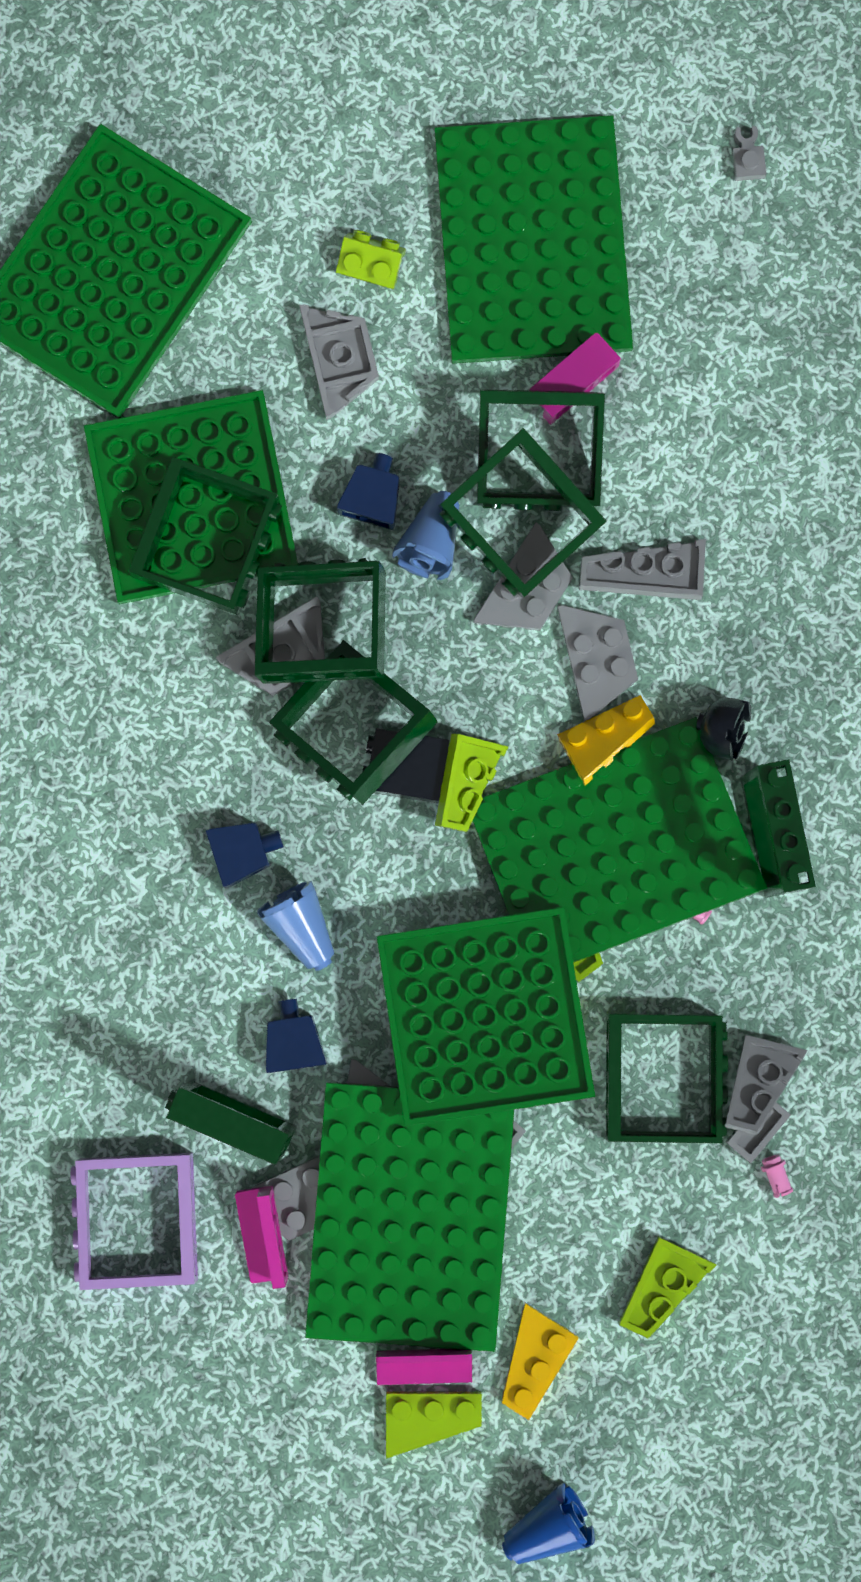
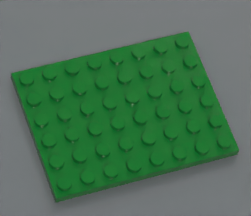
[434,115,633,364]
[0,124,252,419]
[472,717,767,963]
[305,1081,514,1352]

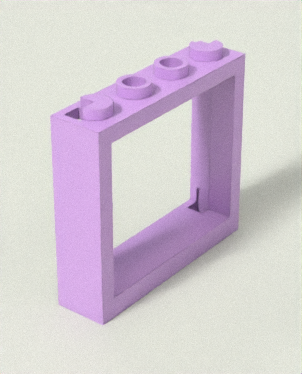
[71,1153,198,1290]

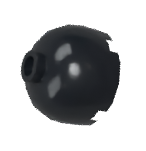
[696,698,751,761]

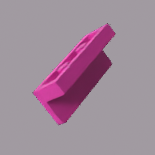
[529,333,621,425]
[235,1185,288,1289]
[376,1349,472,1385]

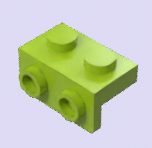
[336,230,406,289]

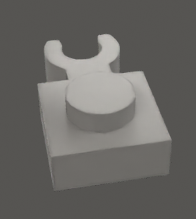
[732,126,766,181]

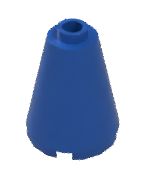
[502,1483,595,1564]

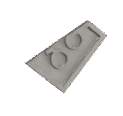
[725,1035,808,1135]

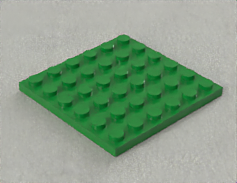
[84,390,298,605]
[377,907,595,1126]

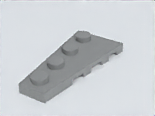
[579,539,706,600]

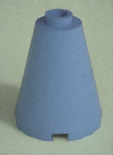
[392,491,460,580]
[257,881,334,971]

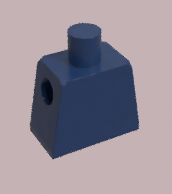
[337,453,400,530]
[206,823,284,888]
[266,998,327,1073]

